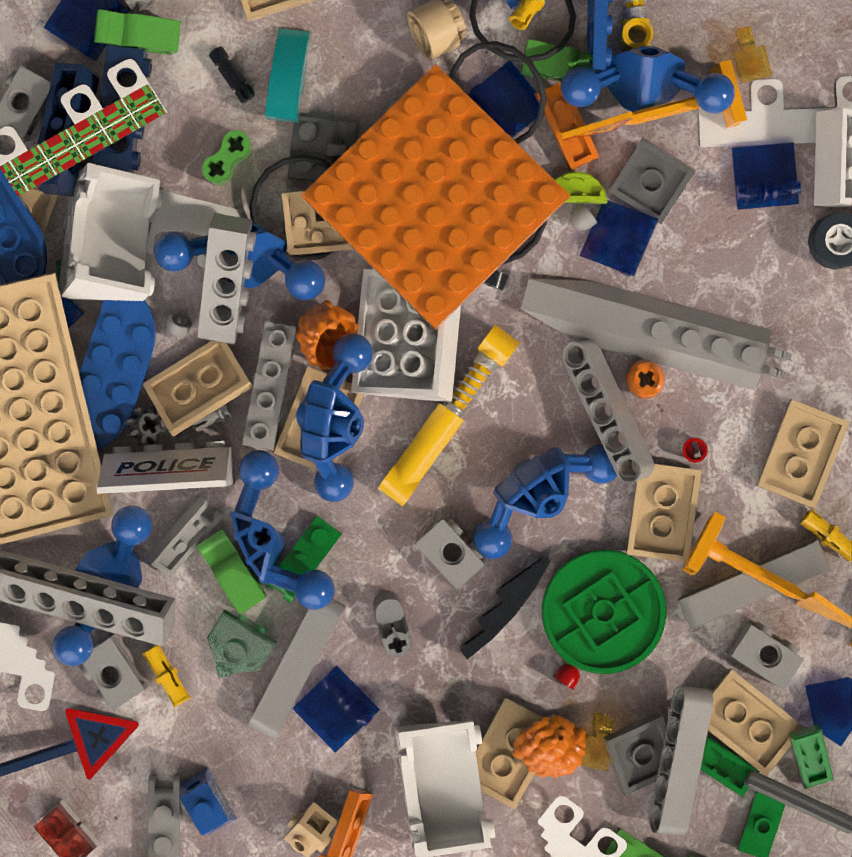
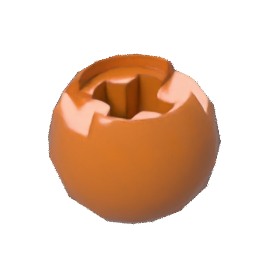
[626,360,665,399]

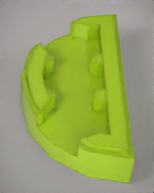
[555,171,607,204]

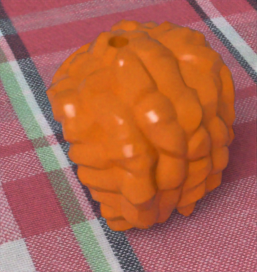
[295,300,358,371]
[513,715,586,778]

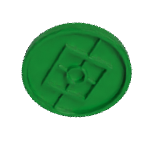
[541,549,667,674]

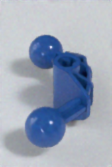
[561,46,735,114]
[153,222,325,300]
[296,333,373,502]
[473,444,617,559]
[229,450,335,610]
[52,505,152,666]

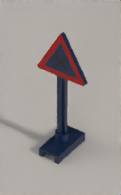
[0,708,139,780]

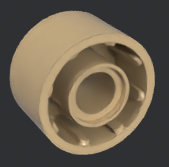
[407,0,467,61]

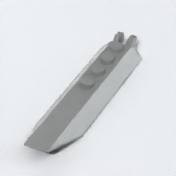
[520,279,792,390]

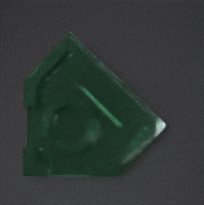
[207,609,278,678]

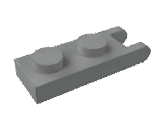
[146,497,224,578]
[148,775,181,857]

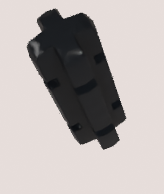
[209,46,255,103]

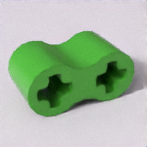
[202,130,252,186]

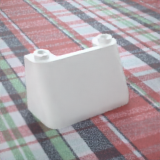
[59,163,163,301]
[395,720,495,857]

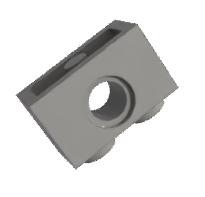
[0,65,51,143]
[415,518,485,590]
[727,622,804,690]
[79,635,148,710]

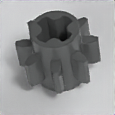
[124,407,165,446]

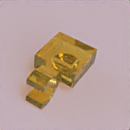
[733,26,772,84]
[580,712,614,771]

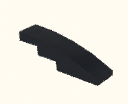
[459,554,551,660]

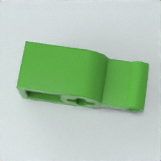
[94,10,181,55]
[520,39,598,82]
[196,529,268,614]

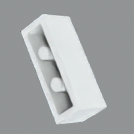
[814,108,852,208]

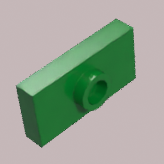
[789,724,834,789]
[700,736,760,797]
[736,791,785,857]

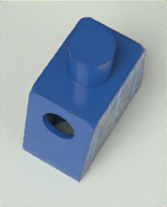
[179,767,237,836]

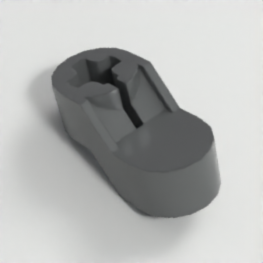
[373,591,411,657]

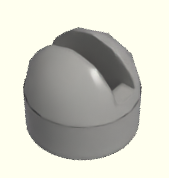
[571,203,597,230]
[165,313,192,341]

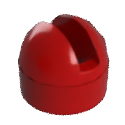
[682,437,708,463]
[553,664,580,690]

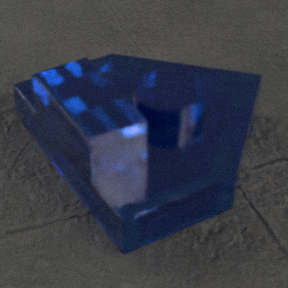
[805,677,852,746]

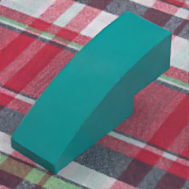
[265,28,310,123]

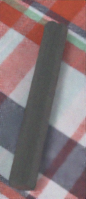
[744,770,852,834]

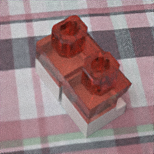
[34,799,100,857]

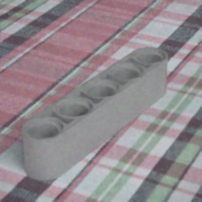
[562,339,654,483]
[678,539,830,628]
[247,599,346,741]
[649,686,713,835]

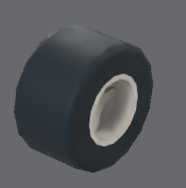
[808,212,852,270]

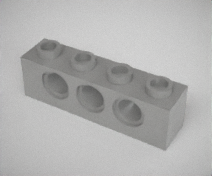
[197,213,256,344]
[242,321,297,451]

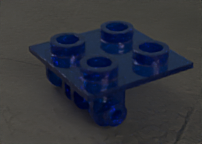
[43,0,130,62]
[467,60,539,138]
[731,142,801,210]
[580,200,659,277]
[292,665,380,753]

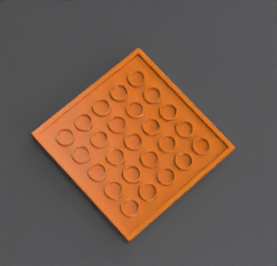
[301,64,570,330]

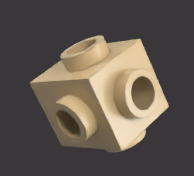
[284,802,338,857]

